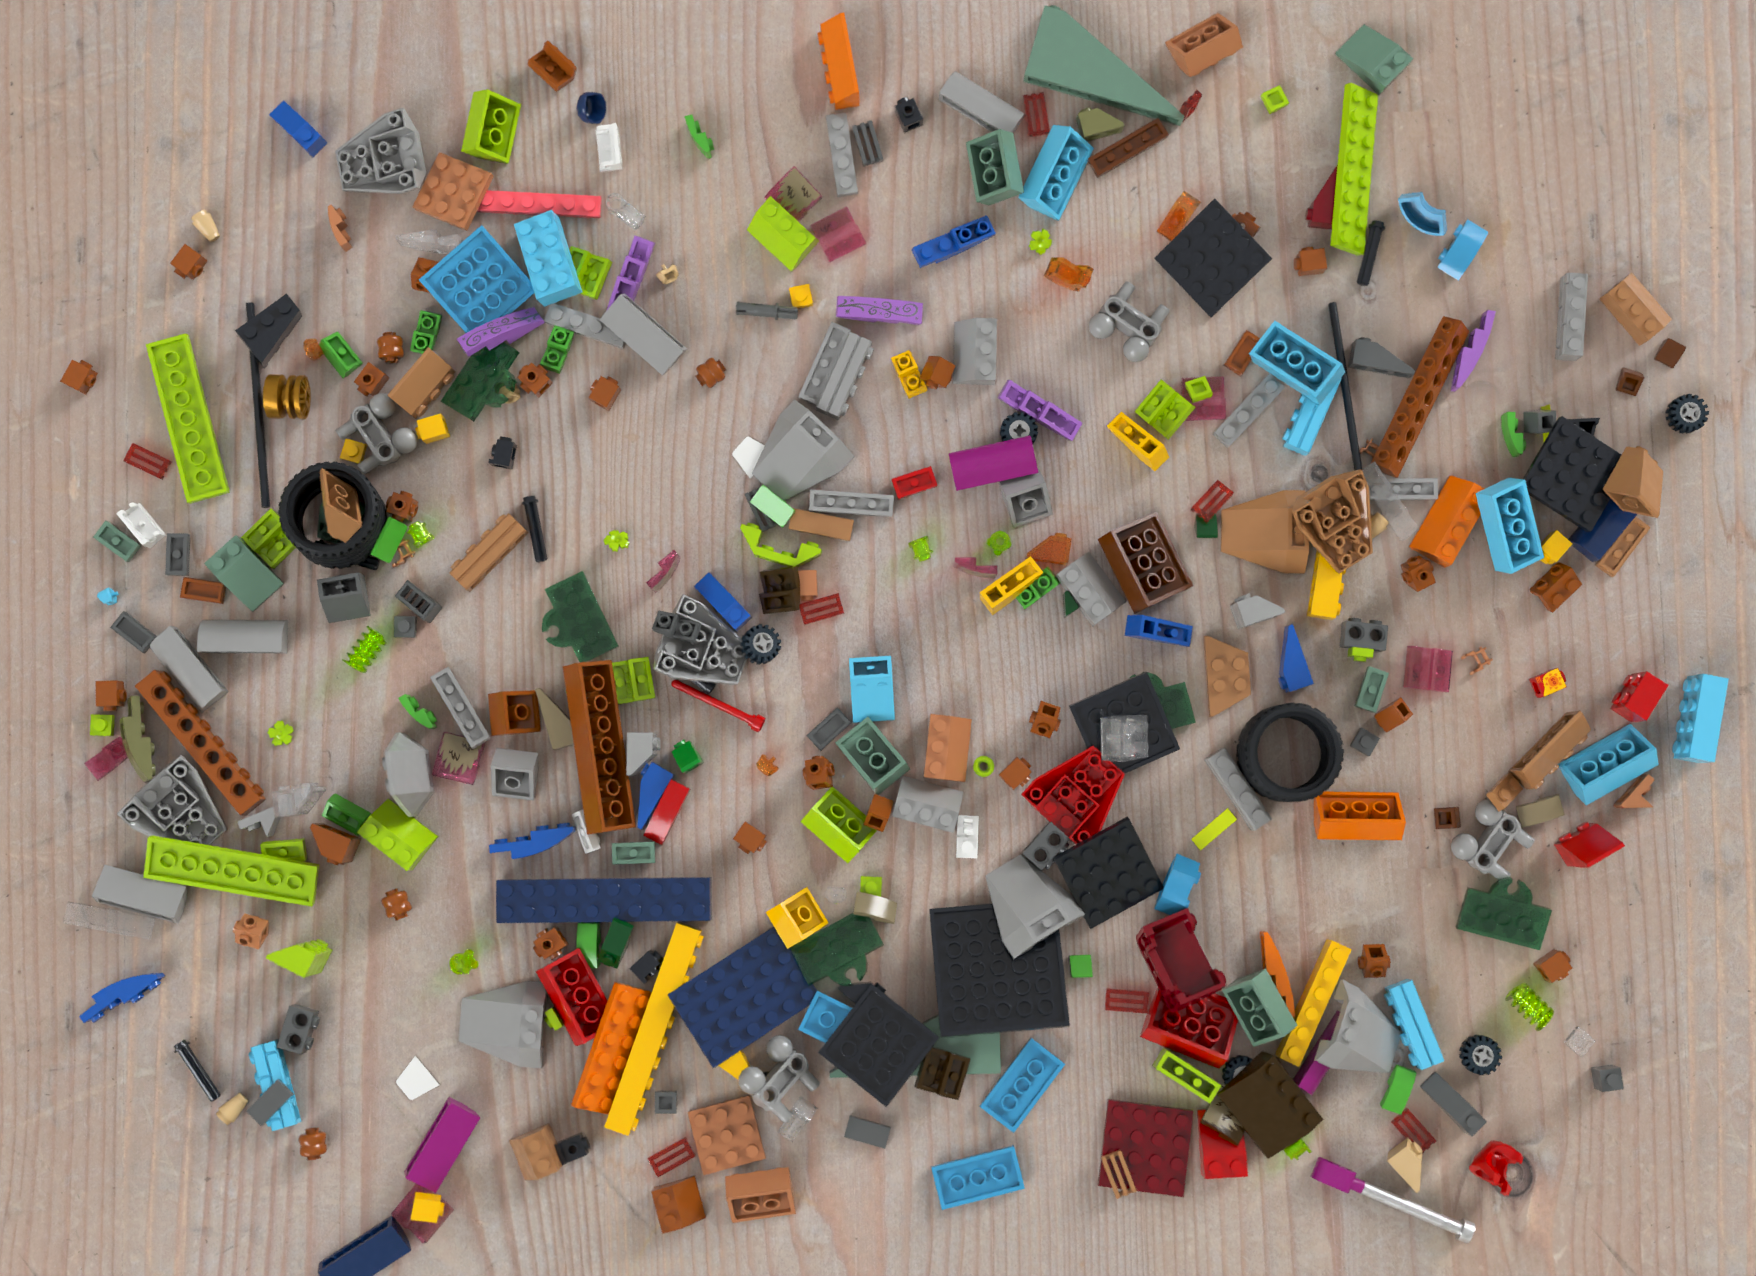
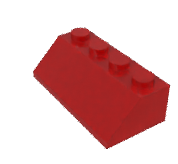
[536,948,608,1046]

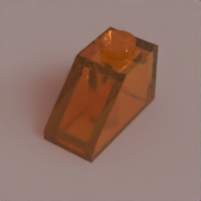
[1157,191,1201,241]
[1025,533,1072,565]

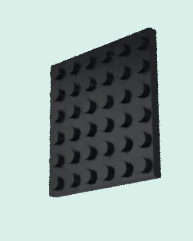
[929,904,1070,1038]

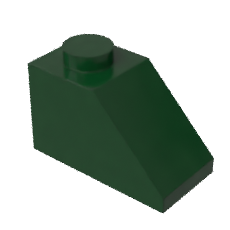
[598,917,634,969]

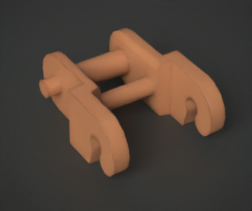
[1360,438,1379,470]
[392,539,416,568]
[1461,647,1493,675]

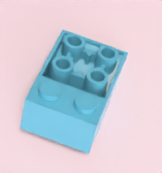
[849,656,895,723]

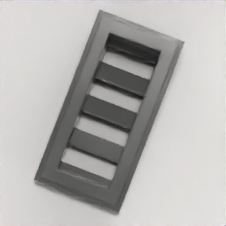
[395,580,442,623]

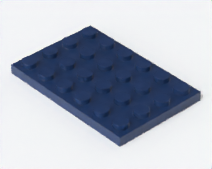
[667,927,817,1068]

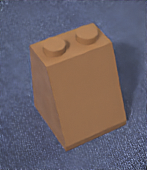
[1603,446,1663,518]
[509,1123,563,1180]

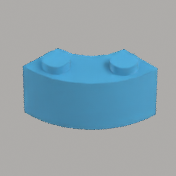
[1398,192,1447,236]
[1437,219,1488,281]
[1154,854,1201,915]

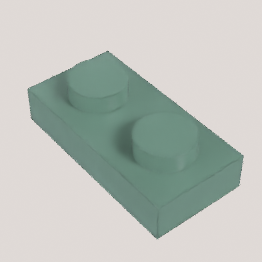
[93,520,141,562]
[1354,666,1389,713]
[612,842,656,864]

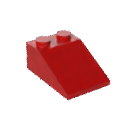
[1554,822,1625,868]
[1197,1109,1248,1179]

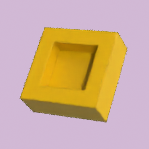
[789,284,813,309]
[340,438,367,464]

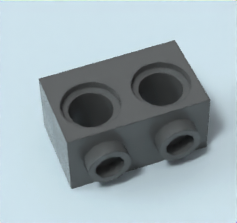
[1340,618,1388,652]
[1022,822,1070,870]
[277,1004,320,1054]

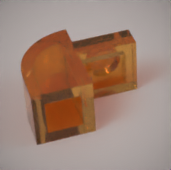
[1044,257,1094,292]

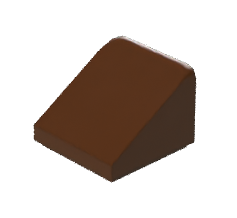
[1654,338,1686,369]
[1615,367,1644,396]
[1434,807,1461,829]

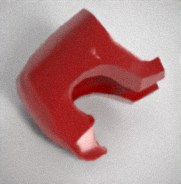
[1469,1140,1523,1196]

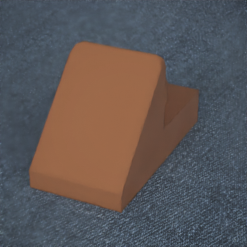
[1613,774,1654,808]

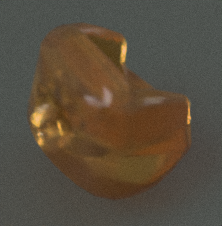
[303,338,323,361]
[756,754,779,776]

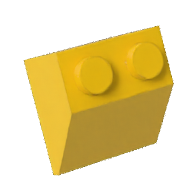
[766,887,828,949]

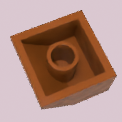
[488,690,541,736]
[310,823,361,865]
[651,1175,706,1234]

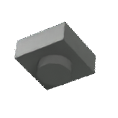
[394,616,417,638]
[1350,728,1380,756]
[655,1091,677,1114]

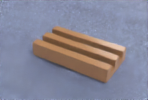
[1100,1150,1137,1199]

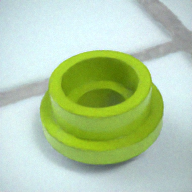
[973,756,994,777]

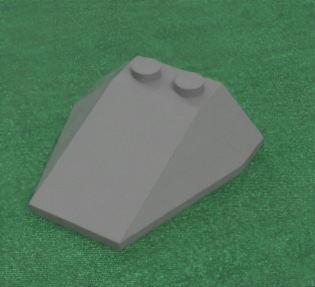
[1314,979,1402,1073]
[459,981,548,1068]

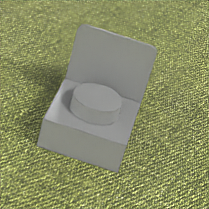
[237,805,284,837]

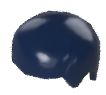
[576,92,606,124]

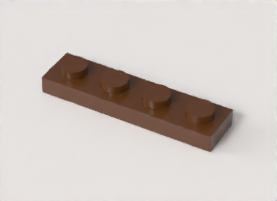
[1087,118,1169,178]

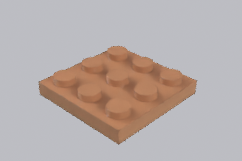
[412,152,494,231]
[687,1095,766,1175]

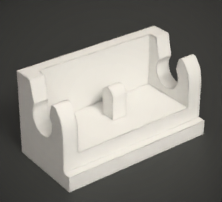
[596,123,623,172]
[116,503,166,548]

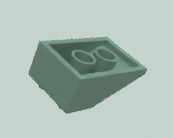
[1335,24,1413,95]
[204,535,284,612]
[835,717,910,795]

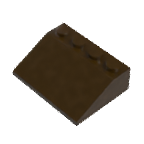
[1217,1051,1323,1159]

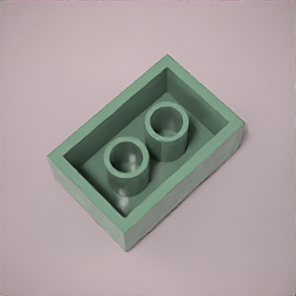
[966,129,1024,206]
[1222,969,1298,1047]

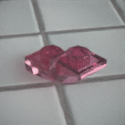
[84,736,128,781]

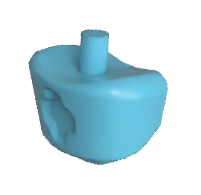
[97,587,119,605]

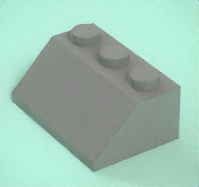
[953,318,997,385]
[1056,552,1126,627]
[892,776,964,833]

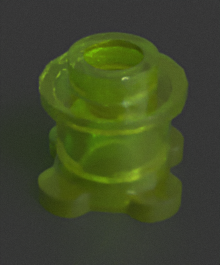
[407,521,435,548]
[987,531,1012,556]
[908,536,933,562]
[449,949,478,975]
[1284,1139,1312,1161]

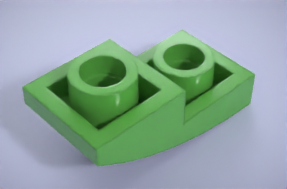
[684,114,714,159]
[410,310,442,354]
[540,325,574,374]
[1501,412,1526,457]
[1016,567,1060,610]
[398,694,437,729]
[576,922,601,968]
[1380,1064,1416,1115]

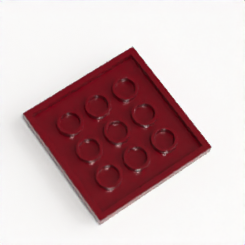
[1098,1099,1193,1197]

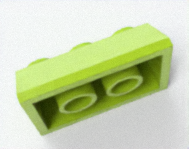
[461,89,521,164]
[747,196,819,272]
[800,787,877,864]
[357,799,438,871]
[266,939,333,978]

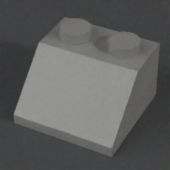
[999,469,1053,528]
[1230,594,1285,629]
[627,733,661,776]
[491,748,539,801]

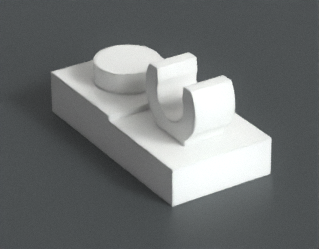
[572,810,600,854]
[956,815,979,858]

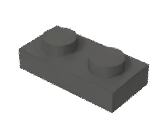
[165,533,190,576]

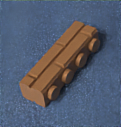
[449,513,529,592]

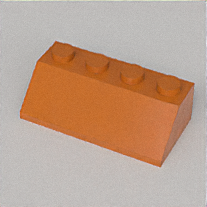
[817,12,859,110]
[1409,475,1485,568]
[1314,791,1406,840]

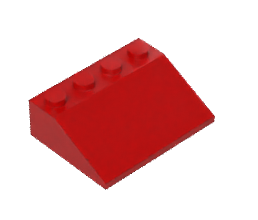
[1140,987,1238,1069]

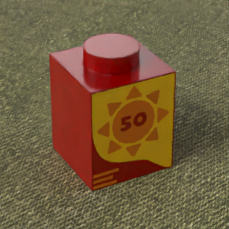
[1529,668,1567,698]

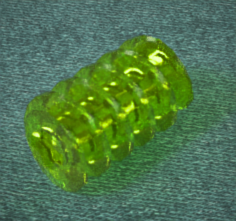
[342,625,387,673]
[1505,983,1554,1031]

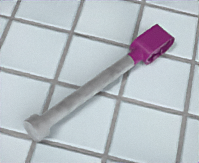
[1311,1157,1475,1243]

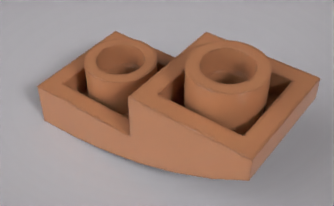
[328,204,353,252]

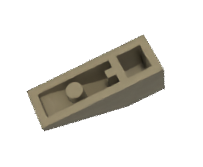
[535,688,574,750]

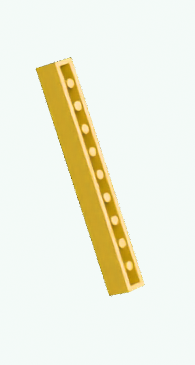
[604,922,704,1136]

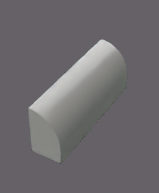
[939,71,1025,134]
[599,293,687,375]
[197,620,288,654]
[149,626,229,713]
[92,865,188,923]

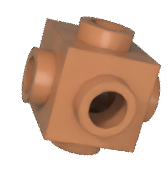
[233,913,269,950]

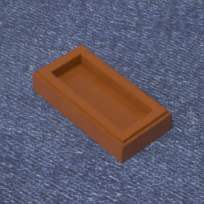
[1223,330,1260,376]
[180,577,226,604]

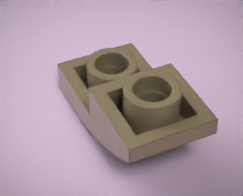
[1516,794,1565,828]
[853,892,897,924]

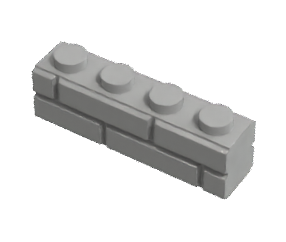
[1555,273,1588,361]
[816,332,874,420]
[1204,748,1272,831]

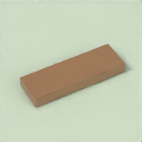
[788,508,854,541]
[1595,516,1651,577]

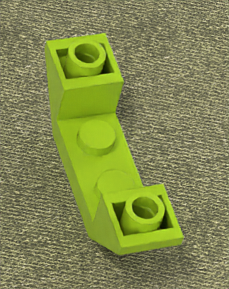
[740,523,822,567]

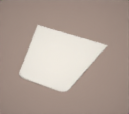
[732,437,765,479]
[396,1056,439,1100]

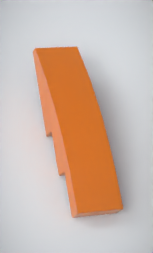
[1260,931,1296,1017]

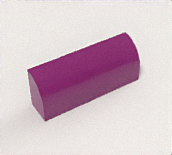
[949,435,1038,491]
[1293,1010,1340,1095]
[404,1097,480,1193]

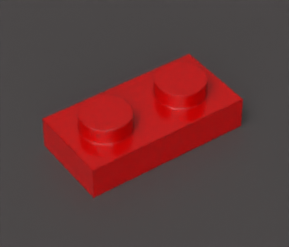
[891,466,938,500]

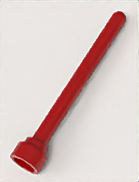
[671,680,766,733]

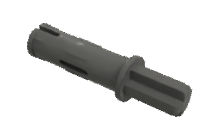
[736,301,798,320]

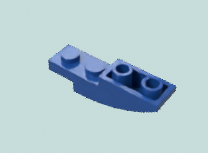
[911,215,996,268]
[489,823,576,859]
[79,973,165,1023]

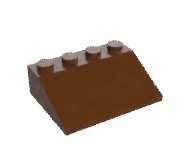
[1098,511,1193,614]

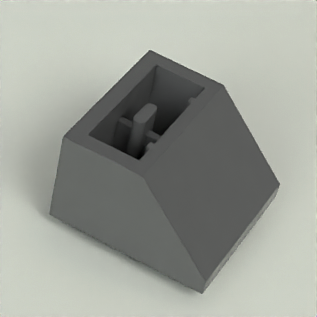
[317,572,371,623]

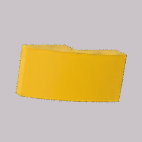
[891,350,927,399]

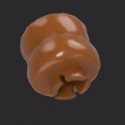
[377,332,404,364]
[695,358,726,388]
[381,888,412,921]
[299,1127,327,1160]

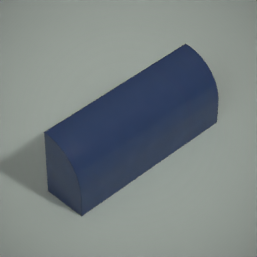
[1568,498,1637,563]
[318,1216,411,1276]

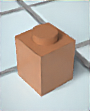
[798,570,818,601]

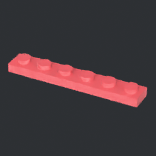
[477,190,602,218]

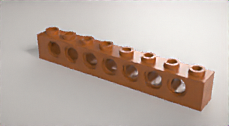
[1371,316,1469,478]
[135,670,266,816]

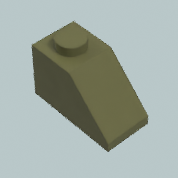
[1076,107,1124,142]

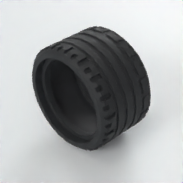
[278,461,388,569]
[1236,703,1344,802]

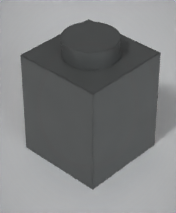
[1523,409,1556,434]
[1591,1065,1624,1092]

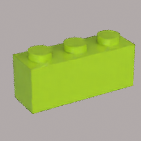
[1152,1047,1222,1103]

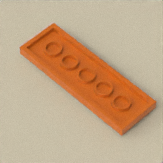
[571,982,652,1115]

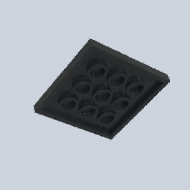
[1154,198,1273,318]
[1523,416,1622,533]
[1069,672,1180,774]
[1053,817,1163,929]
[818,984,940,1107]

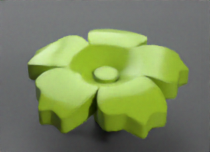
[1028,229,1052,255]
[604,530,629,552]
[267,721,294,746]

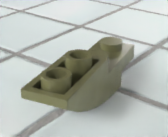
[119,696,155,782]

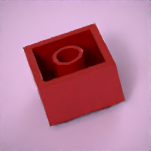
[1610,671,1669,723]

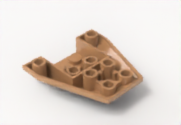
[1292,469,1373,574]
[1221,490,1309,574]

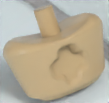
[656,264,679,284]

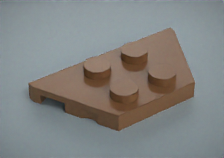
[1204,636,1251,717]

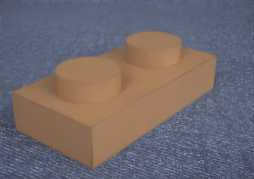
[1486,772,1523,811]

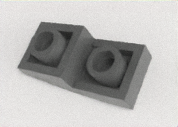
[652,611,701,644]

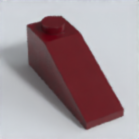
[1305,164,1338,230]

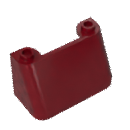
[1136,908,1227,1013]

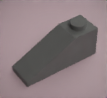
[1348,337,1415,379]
[1420,1072,1487,1137]

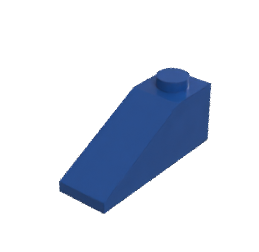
[269,100,327,157]
[694,572,752,632]
[1124,615,1193,647]
[1278,624,1314,693]
[637,762,675,830]

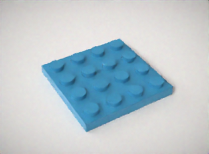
[419,225,534,333]

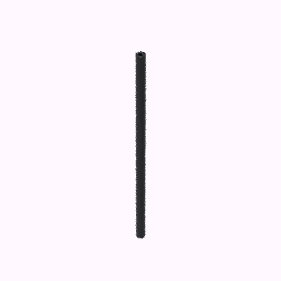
[246,302,270,508]
[1328,302,1363,471]

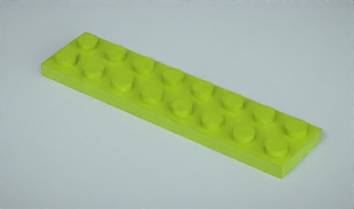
[1330,83,1378,256]
[146,333,230,504]
[143,835,320,907]

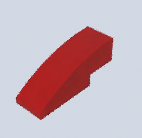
[643,779,691,845]

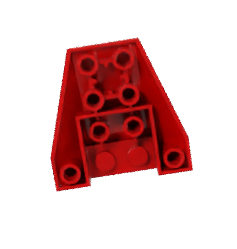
[1021,746,1125,845]

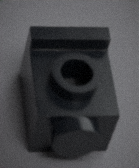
[895,97,923,133]
[488,436,517,470]
[630,949,664,984]
[555,1132,590,1165]

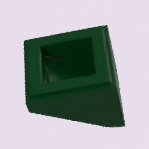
[1194,514,1218,538]
[1063,591,1079,618]

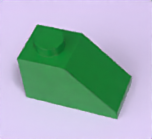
[671,740,704,773]

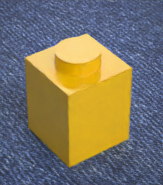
[415,413,450,444]
[1540,530,1572,565]
[411,1192,445,1223]

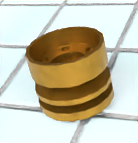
[263,374,311,419]

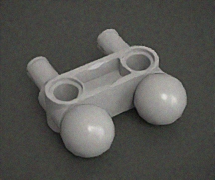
[1089,281,1170,362]
[336,393,418,475]
[1451,799,1535,883]
[738,1035,820,1123]

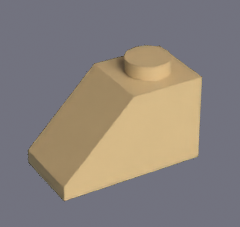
[1387,1138,1422,1193]

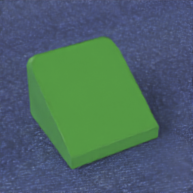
[1069,955,1093,978]

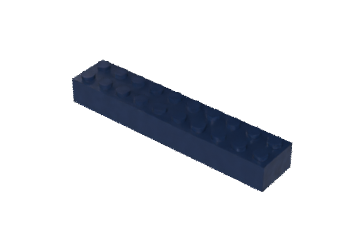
[496,877,712,923]

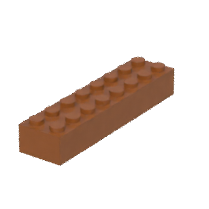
[563,660,636,835]

